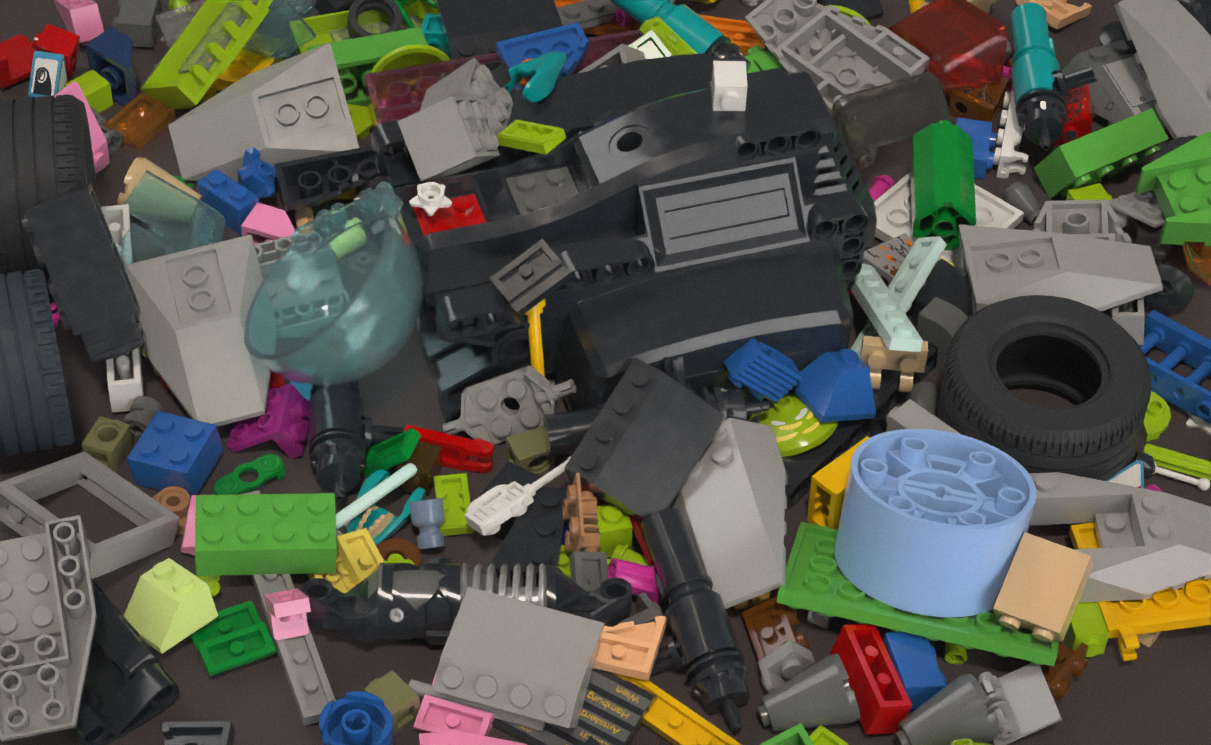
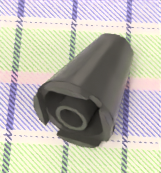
[757,653,861,732]
[894,673,999,745]

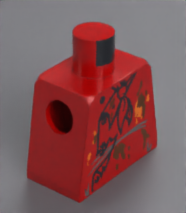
[1051,84,1093,146]

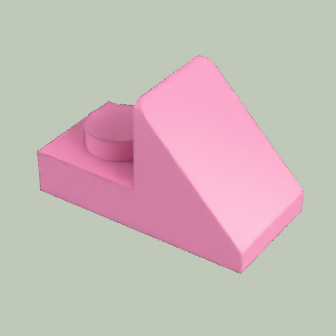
[263,588,311,640]

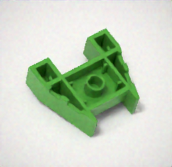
[1136,132,1211,246]

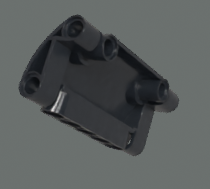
[69,579,179,745]

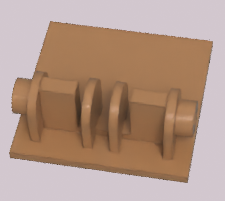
[562,473,601,554]

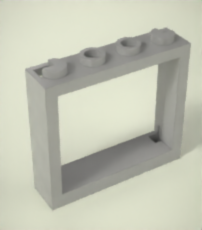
[0,451,180,579]

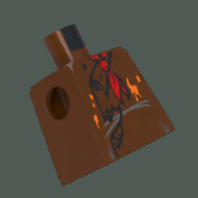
[937,70,1010,125]

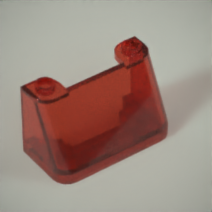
[888,0,1007,88]

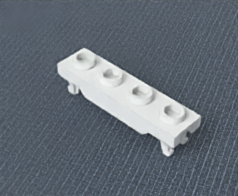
[993,85,1029,179]

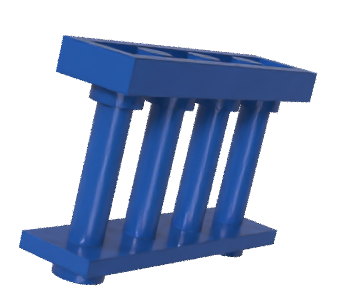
[1139,310,1211,424]

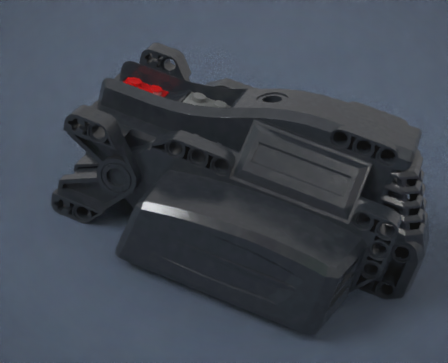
[371,53,877,423]

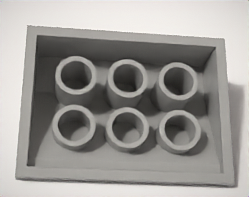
[432,586,605,728]

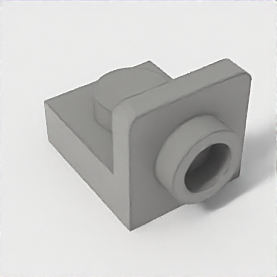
[758,640,815,692]

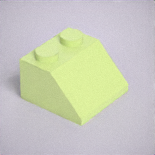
[124,558,218,654]

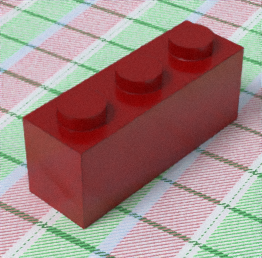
[830,624,912,735]

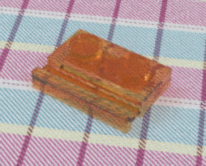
[104,93,175,149]

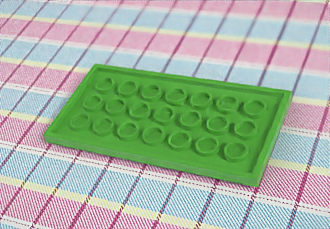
[776,521,1059,666]

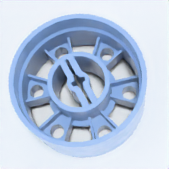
[834,429,1036,617]

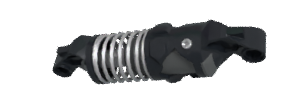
[302,558,632,645]

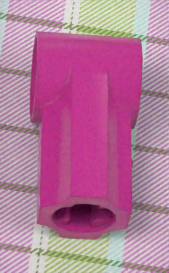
[608,558,663,605]

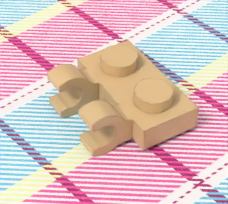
[860,336,928,392]

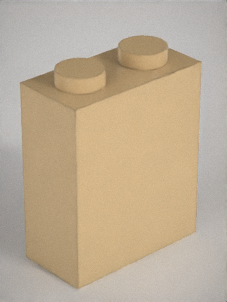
[993,532,1093,643]

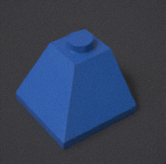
[792,349,876,422]

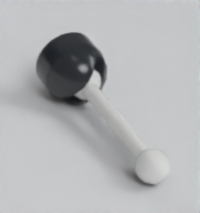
[1132,450,1210,491]

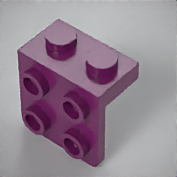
[227,383,309,459]

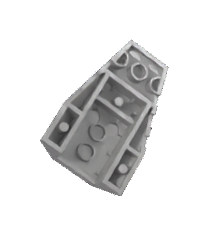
[745,0,930,129]
[1114,0,1211,140]
[669,418,788,609]

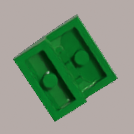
[189,600,277,677]

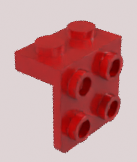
[0,34,35,89]

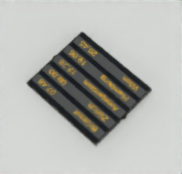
[492,668,657,745]

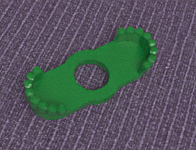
[213,454,286,495]

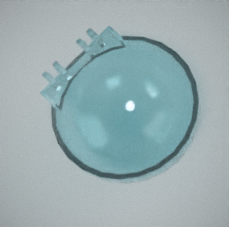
[244,181,423,386]

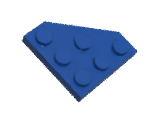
[496,22,589,91]

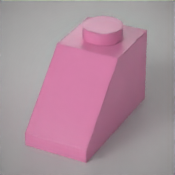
[241,202,297,245]

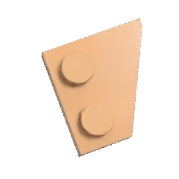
[1016,0,1092,29]
[593,616,666,681]

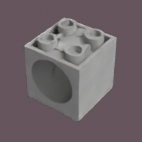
[420,57,513,136]
[397,96,500,181]

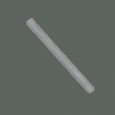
[408,679,547,732]

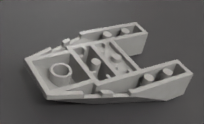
[1033,200,1145,345]
[1029,472,1211,602]

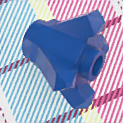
[237,147,276,200]

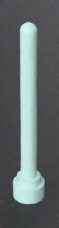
[336,463,417,530]

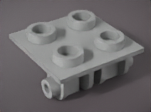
[1108,192,1166,228]
[978,663,1062,745]

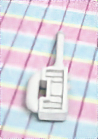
[464,456,571,536]

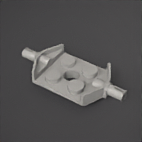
[443,365,576,446]

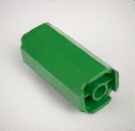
[910,120,976,251]

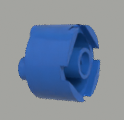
[319,691,394,745]

